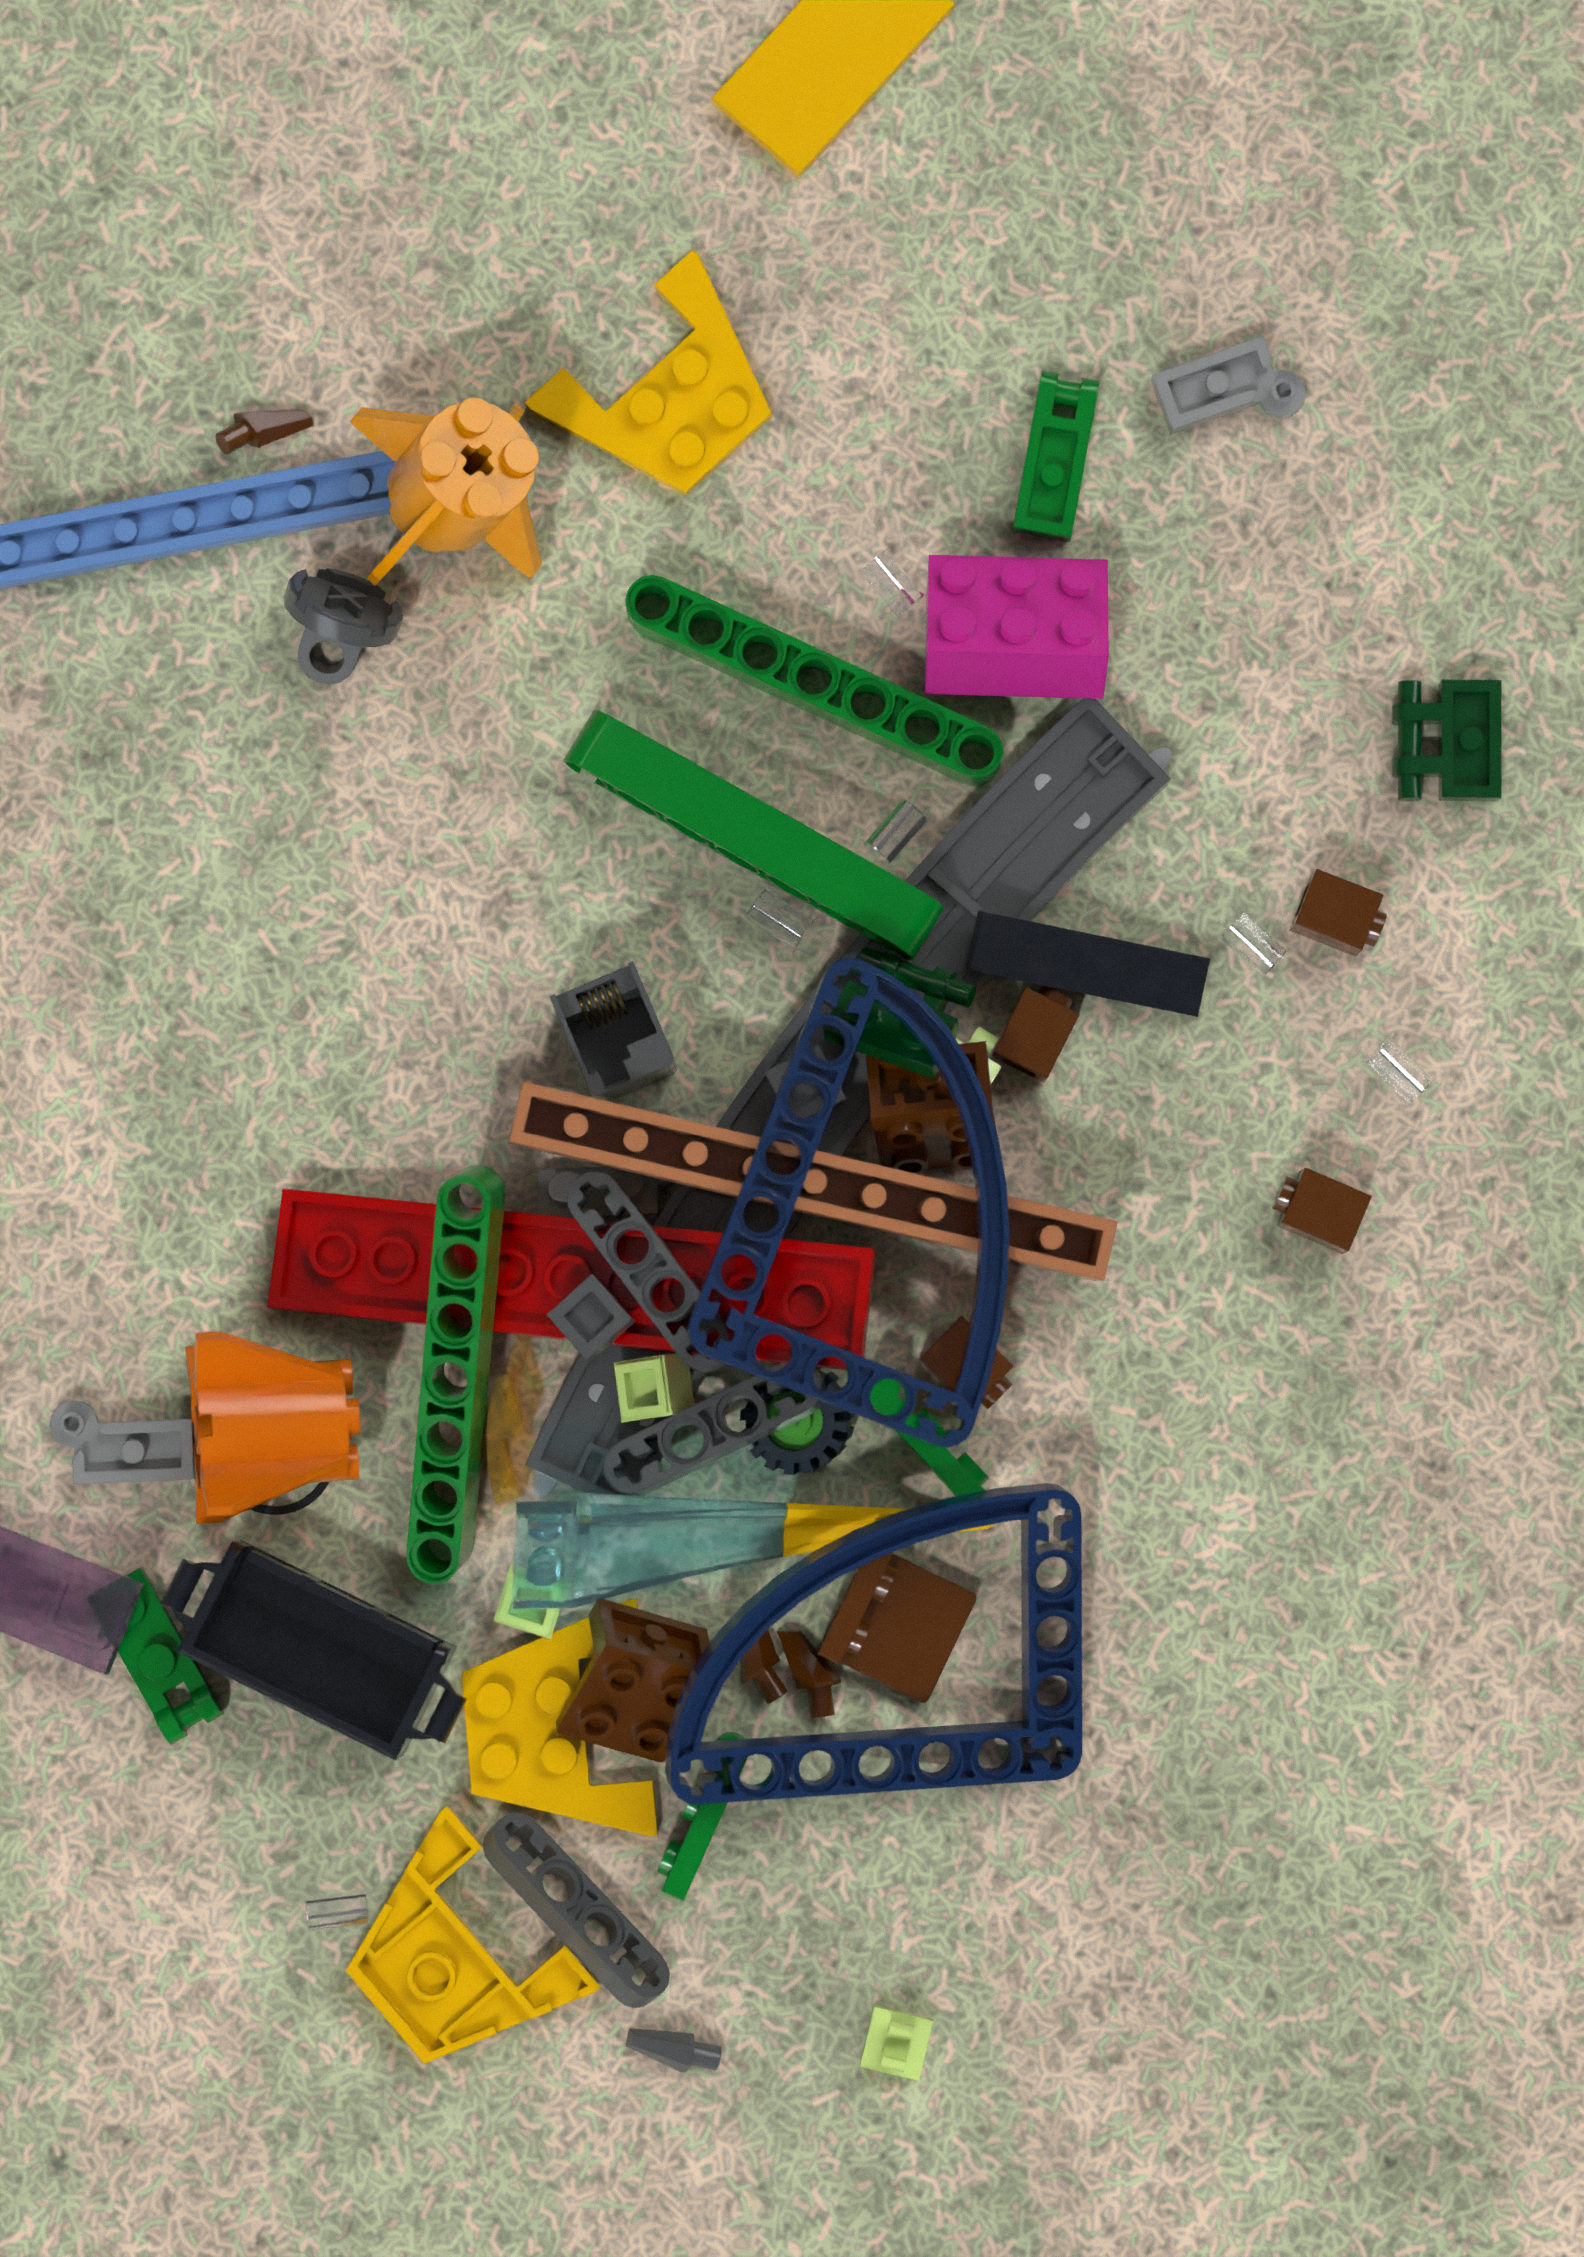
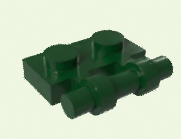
[1392,679,1502,801]
[823,947,976,1079]

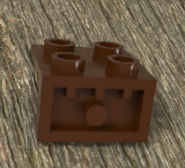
[866,1041,997,1175]
[818,1553,977,1703]
[556,1598,710,1762]

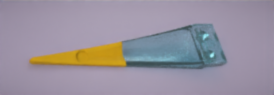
[512,1493,993,1609]

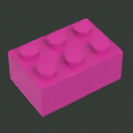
[925,555,1109,699]

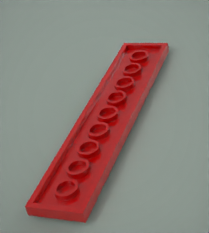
[267,1188,876,1370]

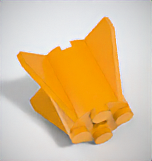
[349,397,542,586]

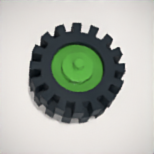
[740,1367,856,1475]

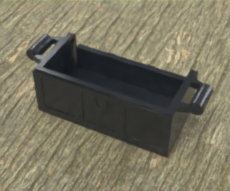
[161,1540,467,1760]

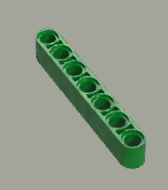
[625,575,1003,786]
[563,710,944,961]
[406,1165,505,1584]

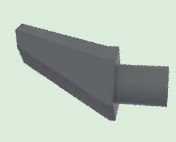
[625,2028,721,2073]

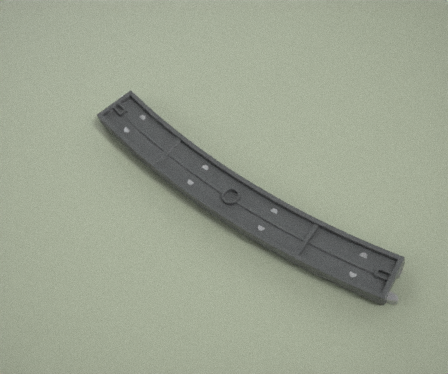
[525,698,1172,1516]

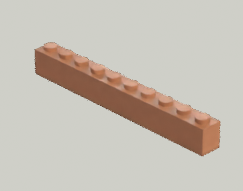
[508,1081,1118,1281]

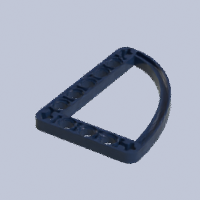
[687,958,1009,1447]
[665,1483,1082,1804]

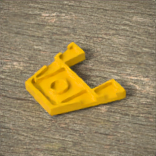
[524,249,772,496]
[461,1598,658,1836]
[346,1804,602,2064]

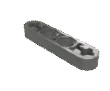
[567,1171,732,1372]
[603,1363,826,1497]
[483,1812,670,2008]

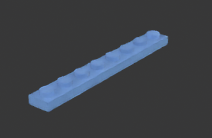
[0,451,395,589]

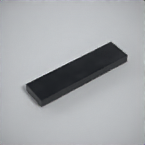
[966,910,1210,1017]

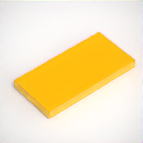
[712,0,955,179]

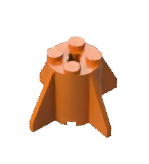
[185,1331,360,1524]

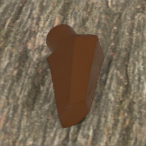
[215,409,314,455]
[740,1630,788,1704]
[777,1631,841,1718]

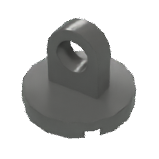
[284,568,403,685]

